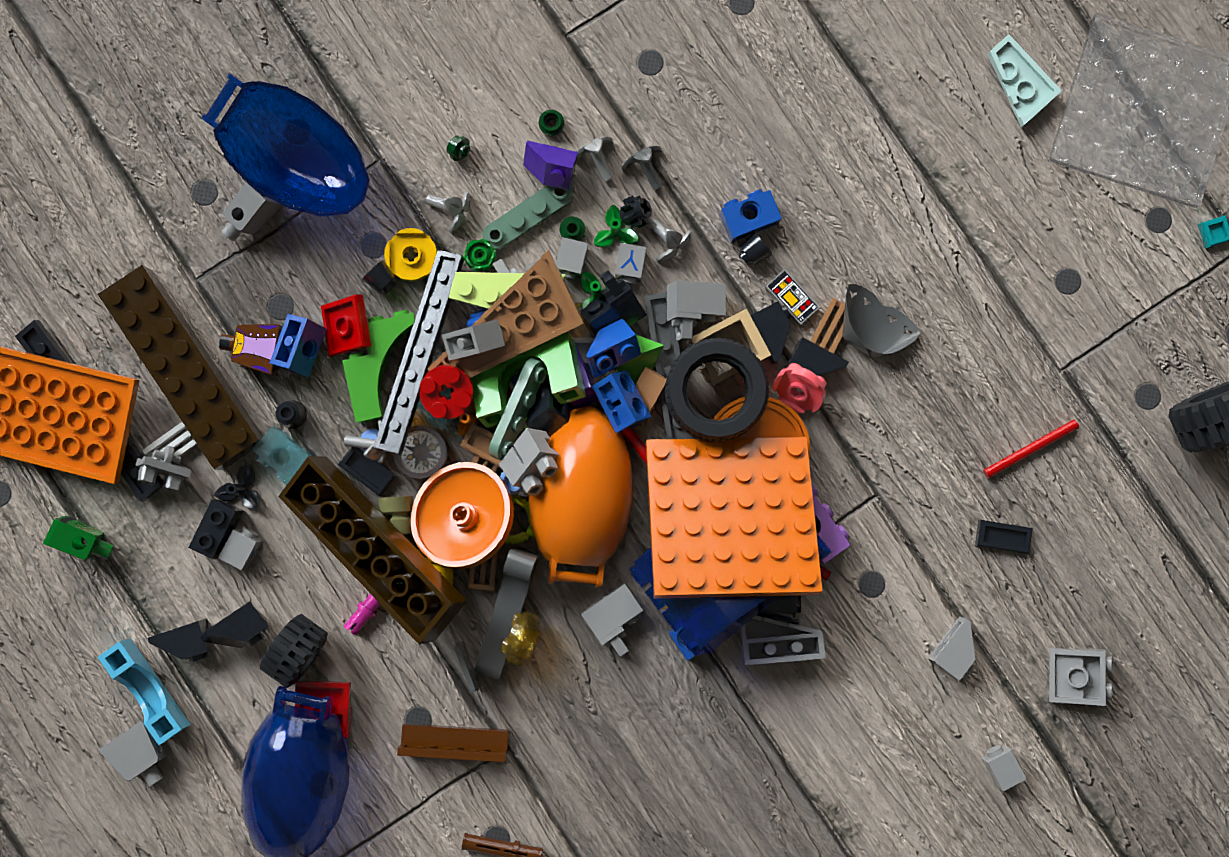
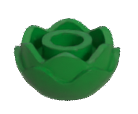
[463,239,496,271]

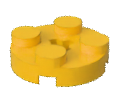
[384,228,437,282]

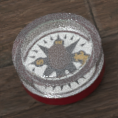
[393,425,448,479]

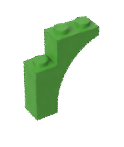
[342,310,416,424]

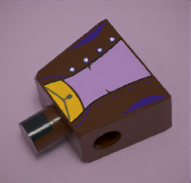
[219,324,283,376]

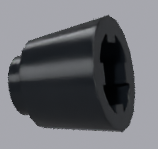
[738,232,772,266]
[362,260,396,294]
[275,400,307,429]

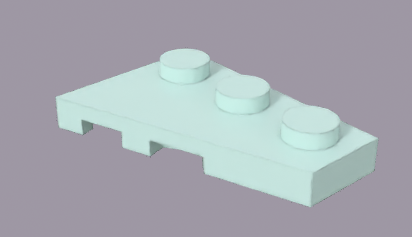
[987,35,1062,128]

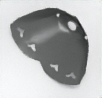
[842,284,920,359]

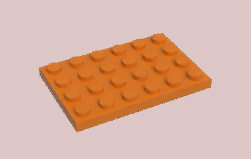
[0,346,140,484]

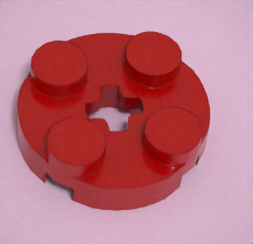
[419,365,474,419]

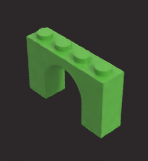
[471,332,586,428]

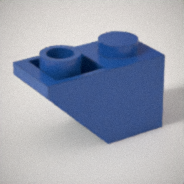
[586,319,642,378]

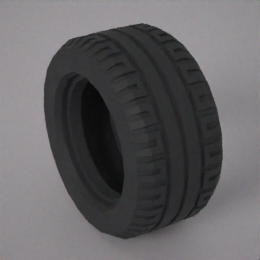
[665,338,769,442]

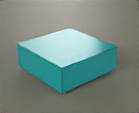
[1197,215,1229,249]

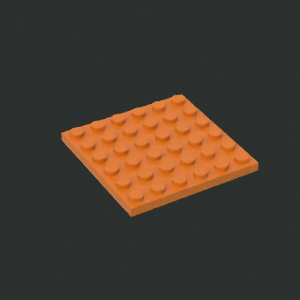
[646,437,822,599]

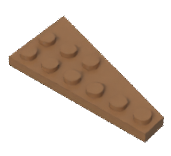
[428,250,584,392]

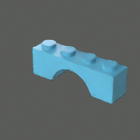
[98,638,191,745]

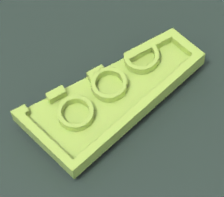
[448,272,565,309]

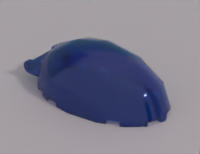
[201,72,370,217]
[241,686,350,857]

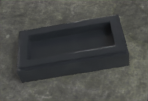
[338,447,396,497]
[975,520,1033,554]

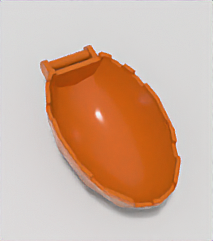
[529,405,633,587]

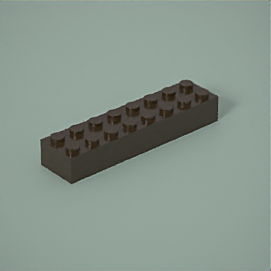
[98,265,266,470]
[278,456,467,645]

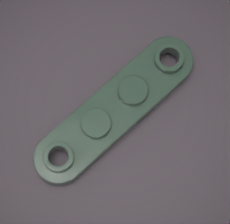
[482,185,573,251]
[489,358,547,460]

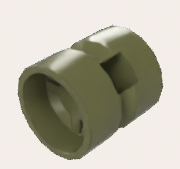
[378,496,413,534]

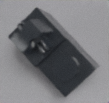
[580,270,646,335]

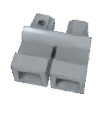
[499,428,559,495]

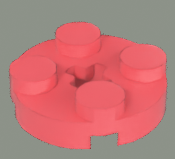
[773,363,827,413]

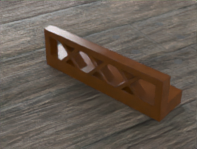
[397,724,509,762]

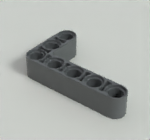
[474,548,539,680]

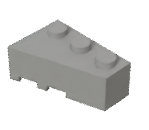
[737,611,826,665]

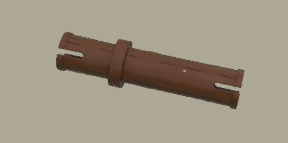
[461,833,543,857]

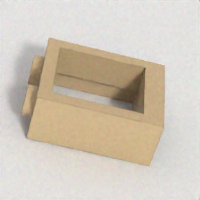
[688,309,771,387]

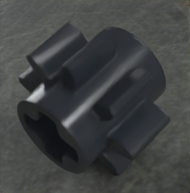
[619,195,652,229]

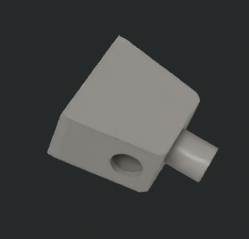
[222,182,283,241]
[99,720,167,787]

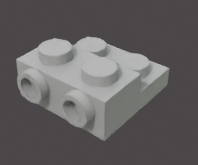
[1049,648,1112,706]

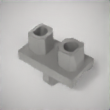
[136,445,192,492]

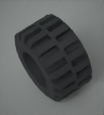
[260,614,328,688]

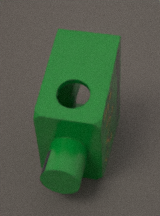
[43,515,114,560]

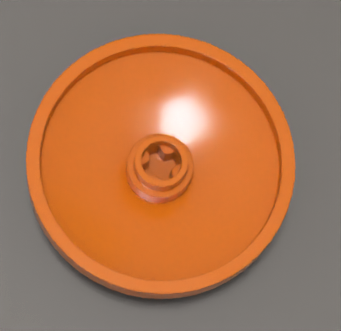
[411,462,514,569]

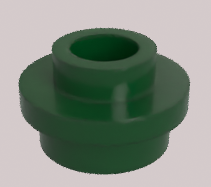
[538,110,564,136]
[446,135,470,161]
[559,216,585,241]

